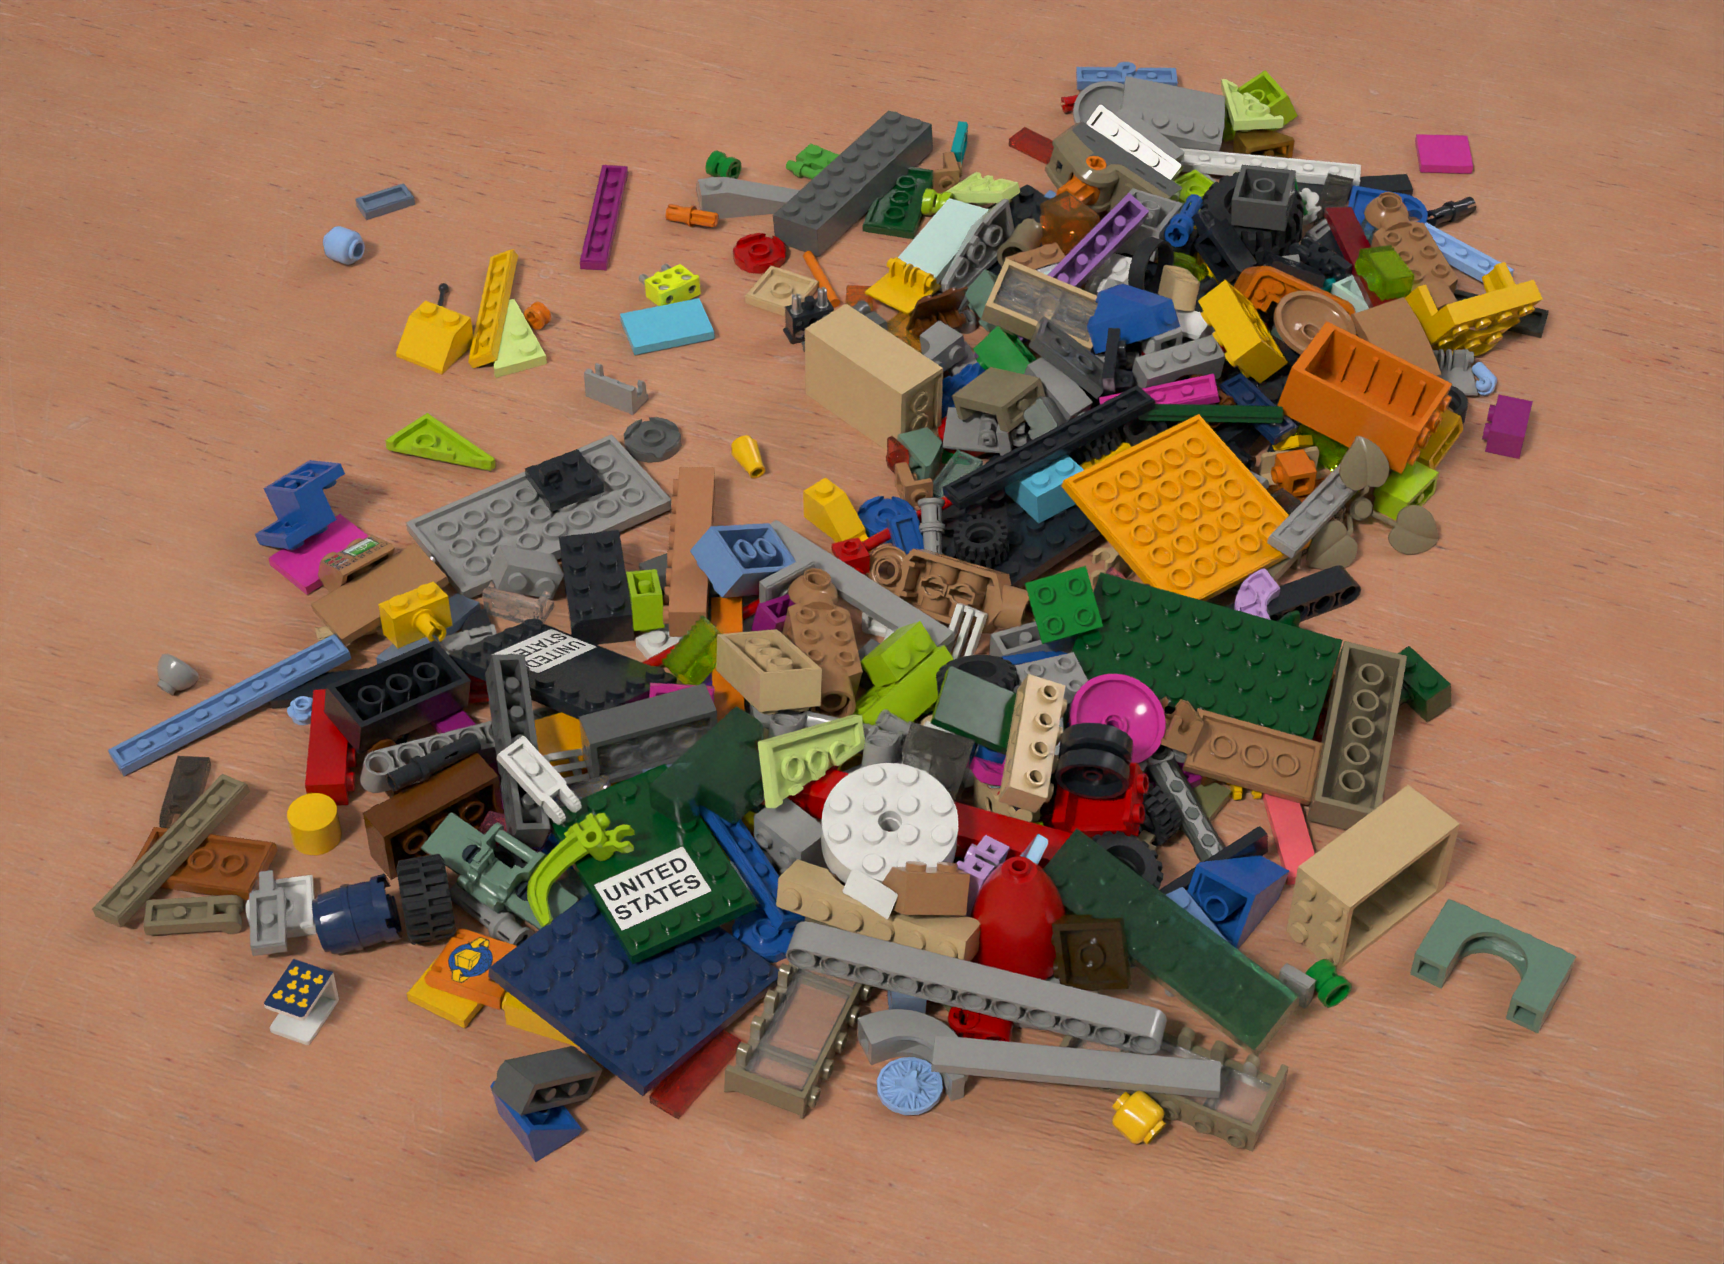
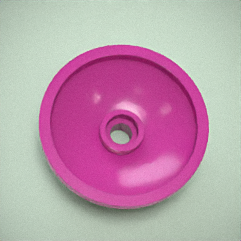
[1069,674,1166,766]

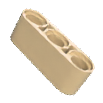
[1158,265,1200,311]

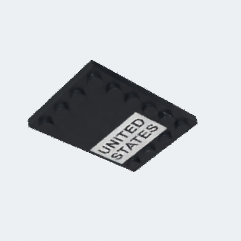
[449,619,677,719]

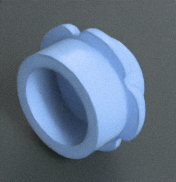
[287,696,313,725]

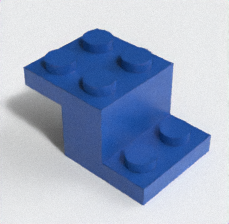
[255,460,345,550]

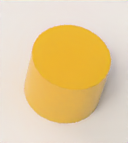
[287,793,342,856]

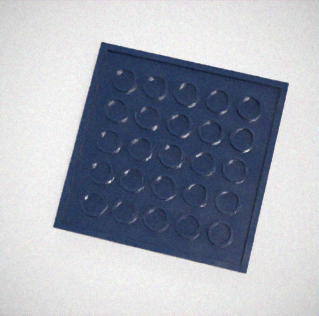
[488,894,779,1096]

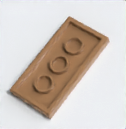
[311,543,449,646]
[1183,708,1323,805]

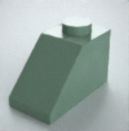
[895,427,943,480]

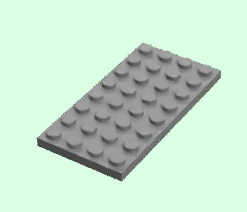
[406,434,671,598]

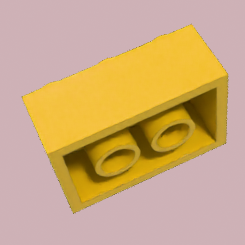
[1198,280,1287,383]

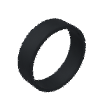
[1128,237,1174,295]

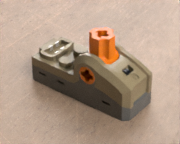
[1045,122,1182,213]

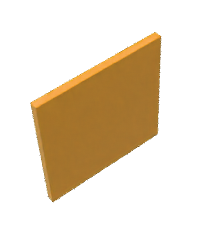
[1061,414,1311,601]

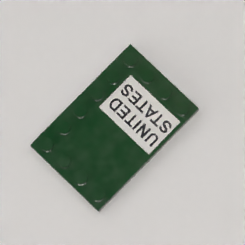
[548,763,756,964]

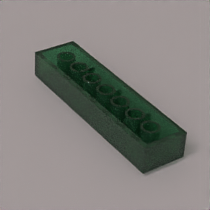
[1043,828,1299,1056]

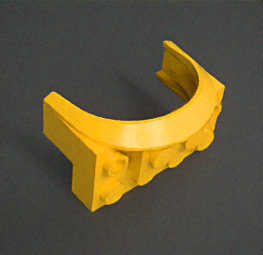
[1405,262,1543,357]

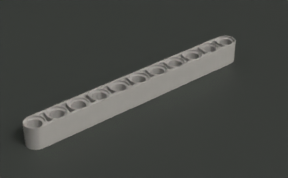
[786,921,1167,1055]

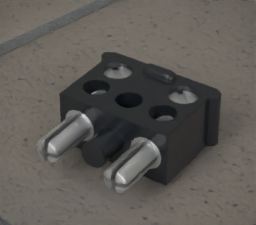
[783,287,834,344]

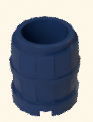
[312,874,402,954]

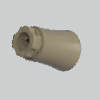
[997,218,1044,267]

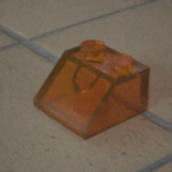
[1040,191,1100,256]

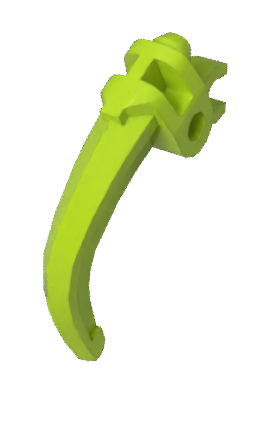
[527,812,634,927]

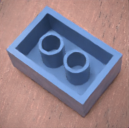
[690,523,796,598]

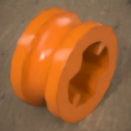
[524,302,552,330]

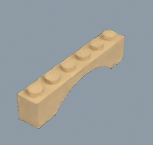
[776,859,981,962]

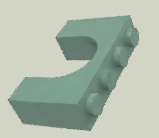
[1410,899,1576,1033]

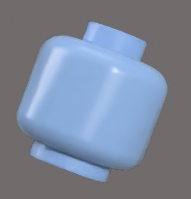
[323,226,365,265]

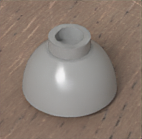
[157,653,200,695]

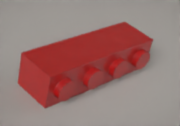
[305,689,357,806]

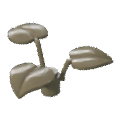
[1306,436,1439,570]

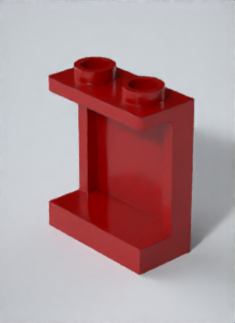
[1052,763,1149,837]

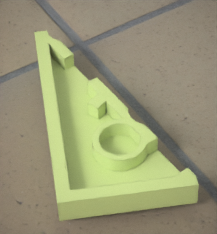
[1221,79,1284,132]
[494,299,547,378]

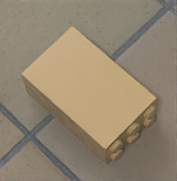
[805,304,943,457]
[1286,785,1460,971]

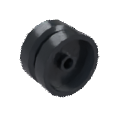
[1055,723,1134,799]

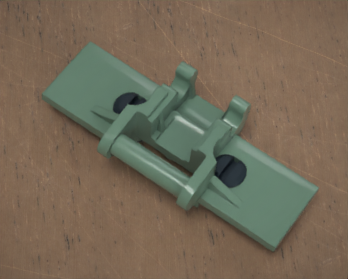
[421,813,579,930]

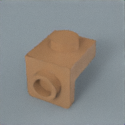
[932,152,962,193]

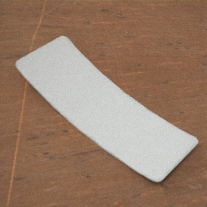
[843,868,898,919]

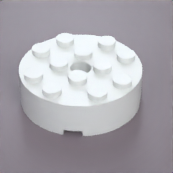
[821,763,958,884]

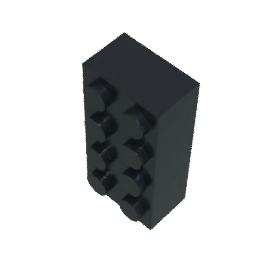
[559,530,634,645]
[324,640,471,754]

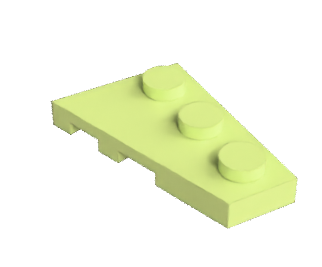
[945,172,1020,206]

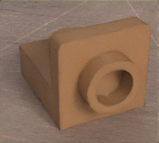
[895,462,933,507]

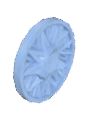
[877,1057,943,1115]

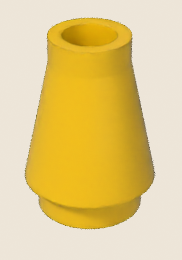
[731,435,766,479]

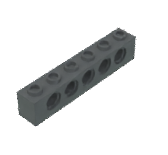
[485,654,550,847]

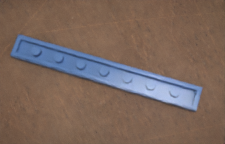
[108,634,351,776]

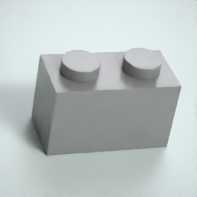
[488,544,563,600]

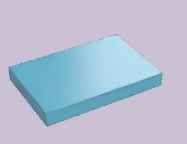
[620,298,714,355]

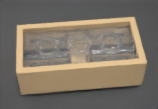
[981,258,1098,351]

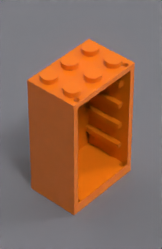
[1277,321,1452,474]

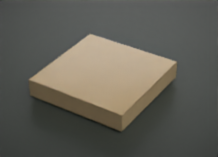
[745,266,819,316]

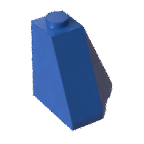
[1087,284,1180,354]
[1187,855,1289,951]

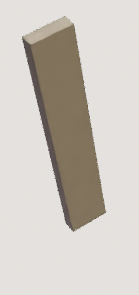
[92,774,250,928]

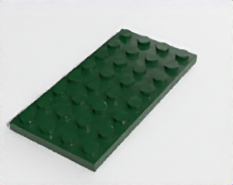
[1071,572,1343,740]

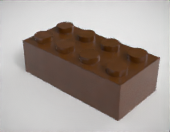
[363,752,504,880]

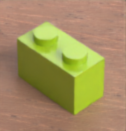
[1373,461,1439,521]
[626,569,665,632]
[860,621,937,688]

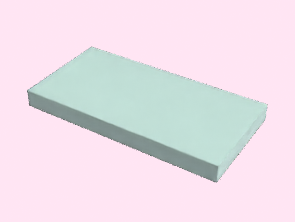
[898,198,989,284]

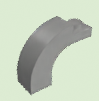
[858,1009,968,1102]

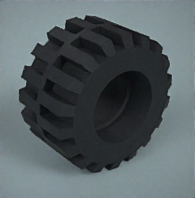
[936,655,1017,696]
[1071,831,1164,922]
[396,854,456,945]

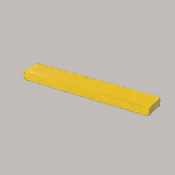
[468,249,518,369]

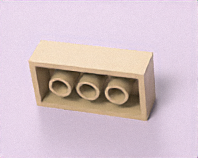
[716,629,822,715]

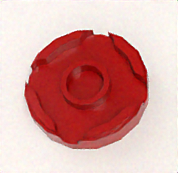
[733,233,786,274]

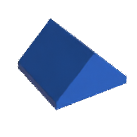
[490,1081,582,1162]

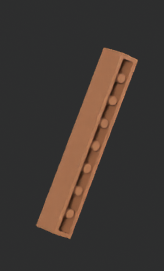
[663,467,715,637]

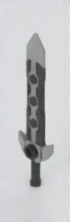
[1138,744,1226,862]

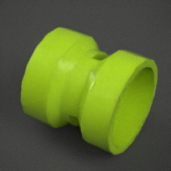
[921,188,953,216]

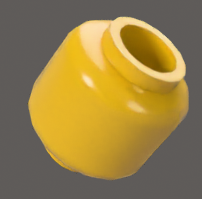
[1112,1091,1166,1145]

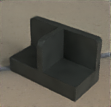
[1023,396,1067,440]

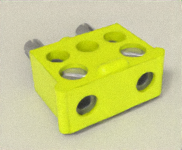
[638,263,701,306]

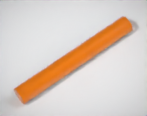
[803,251,840,308]

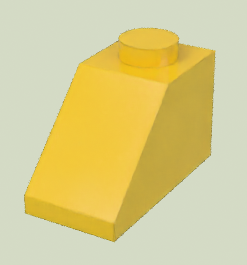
[803,477,865,542]

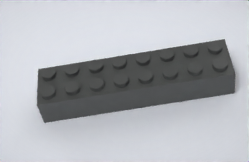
[773,111,933,256]

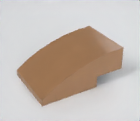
[1351,297,1441,376]

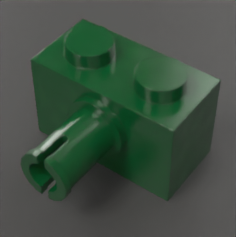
[1398,646,1452,723]

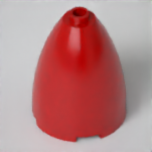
[970,856,1067,981]

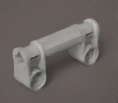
[768,709,905,768]

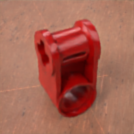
[948,1007,1014,1042]

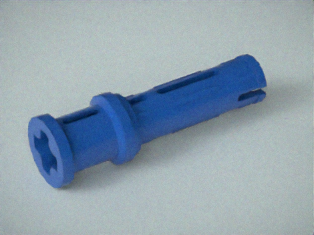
[1164,194,1203,247]

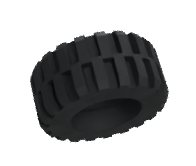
[1201,172,1304,267]

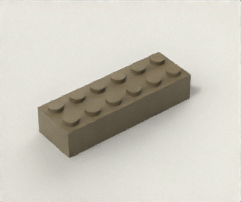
[1307,641,1407,830]

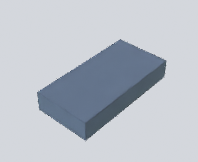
[355,184,415,220]

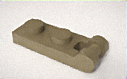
[143,895,244,935]

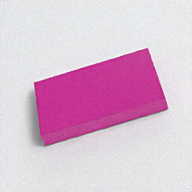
[269,514,368,595]

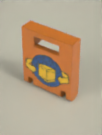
[425,928,517,1010]

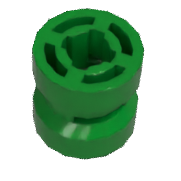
[705,150,742,179]
[1305,959,1352,1008]

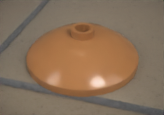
[1274,291,1356,355]

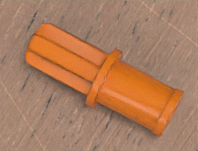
[665,204,719,227]

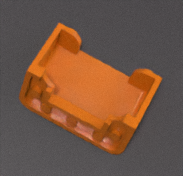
[1234,266,1356,321]

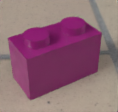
[1482,394,1533,459]

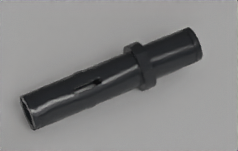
[385,733,481,791]

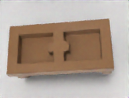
[1160,697,1204,755]

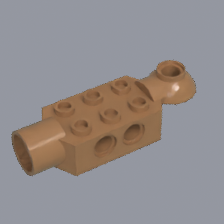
[1364,192,1458,311]
[866,545,1035,633]
[782,568,862,718]

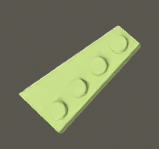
[758,715,865,808]

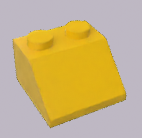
[396,300,473,375]

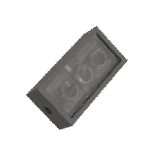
[579,683,719,788]

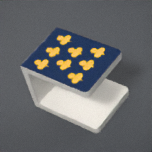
[264,959,339,1045]

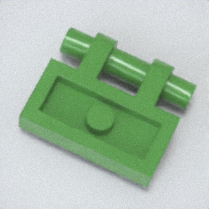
[786,143,839,180]

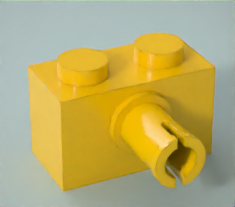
[378,582,453,649]

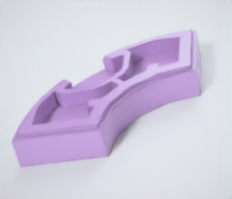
[1234,568,1281,620]

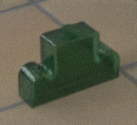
[649,706,764,824]

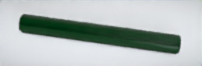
[1138,404,1284,424]

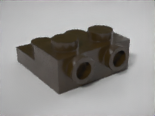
[1051,914,1132,990]

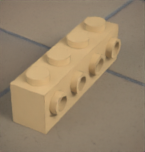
[998,674,1067,813]

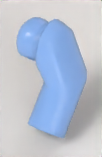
[1472,362,1497,396]

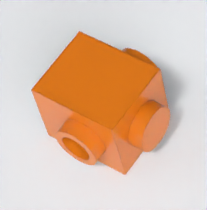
[1271,449,1317,499]

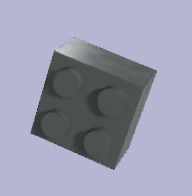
[1231,164,1296,231]

